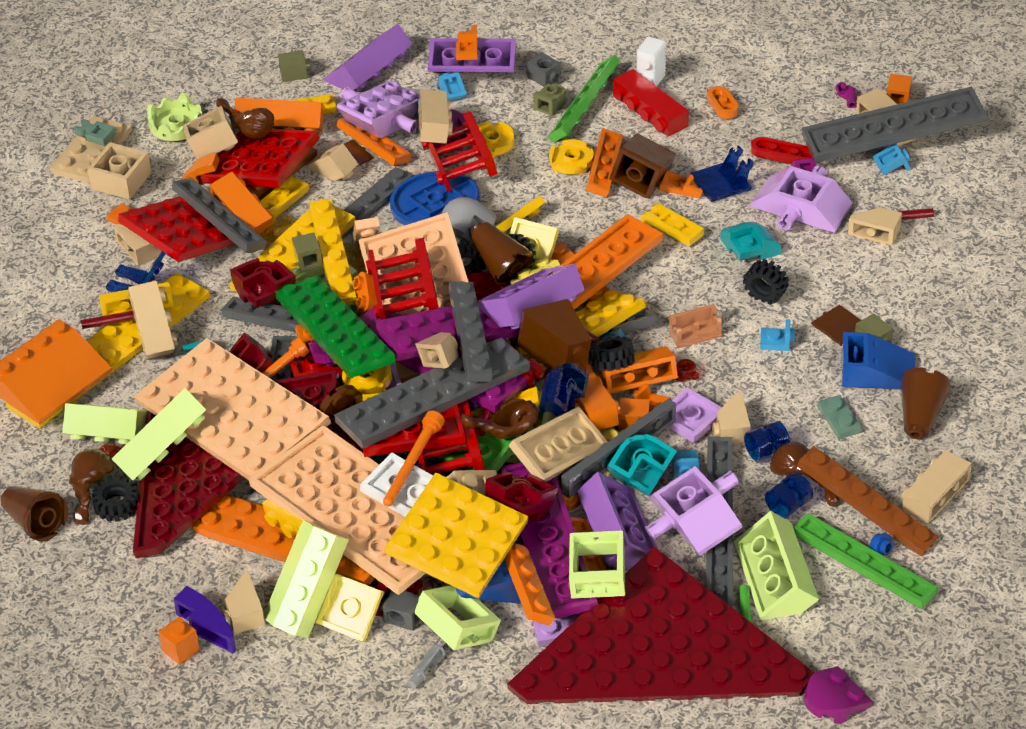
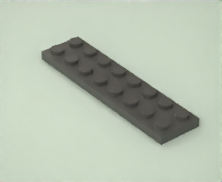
[802,86,987,163]
[335,338,530,449]

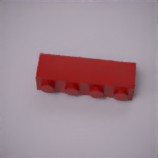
[612,69,689,137]

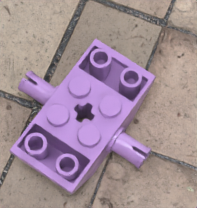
[337,81,420,138]
[751,165,853,233]
[645,466,742,556]

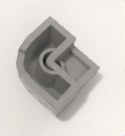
[441,197,496,244]

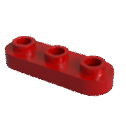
[751,137,813,164]

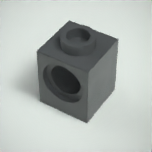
[527,52,561,87]
[381,591,420,631]

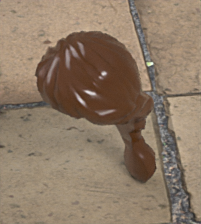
[216,98,274,139]
[461,399,538,439]
[770,442,841,506]
[69,449,114,525]

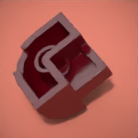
[230,258,296,308]
[229,332,273,373]
[485,471,558,522]

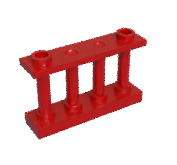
[421,111,498,192]
[366,238,439,320]
[418,400,485,475]

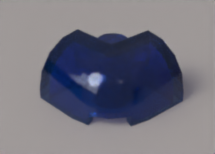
[538,363,589,417]

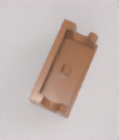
[669,304,722,348]

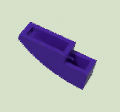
[174,585,236,654]

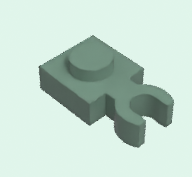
[74,119,117,146]

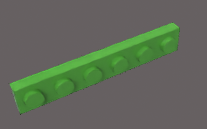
[548,54,620,142]
[793,513,938,609]

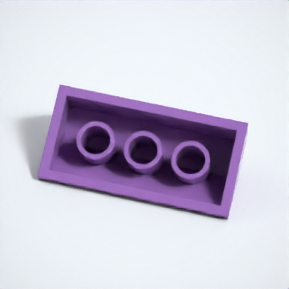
[323,24,413,92]
[428,38,517,72]
[477,264,585,329]
[577,472,658,571]

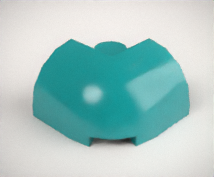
[720,222,782,261]
[607,434,677,496]

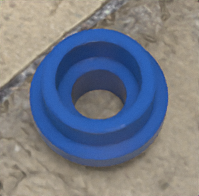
[870,533,893,556]

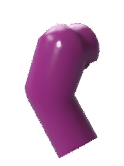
[835,82,857,108]

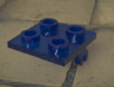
[690,145,754,202]
[105,251,166,293]

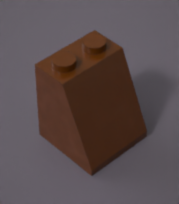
[609,133,676,199]
[518,299,592,379]

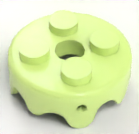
[148,93,202,141]

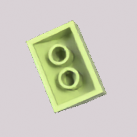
[63,403,147,444]

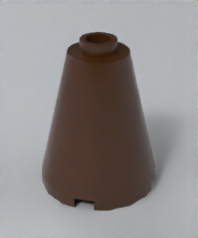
[471,222,534,286]
[901,367,951,439]
[0,486,69,542]

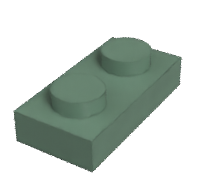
[817,395,862,439]

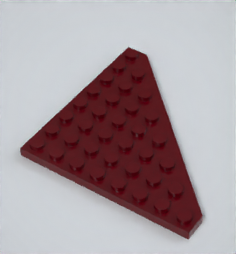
[133,369,339,558]
[507,547,815,704]

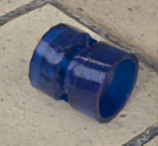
[744,420,790,463]
[765,472,814,519]

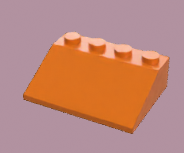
[0,319,112,424]

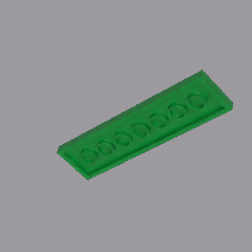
[275,276,396,379]

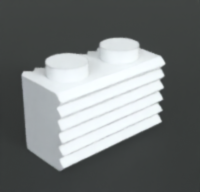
[637,37,666,86]

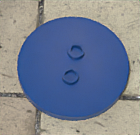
[390,171,480,225]

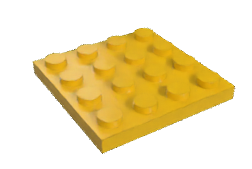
[384,473,528,599]

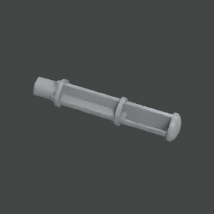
[407,637,451,689]

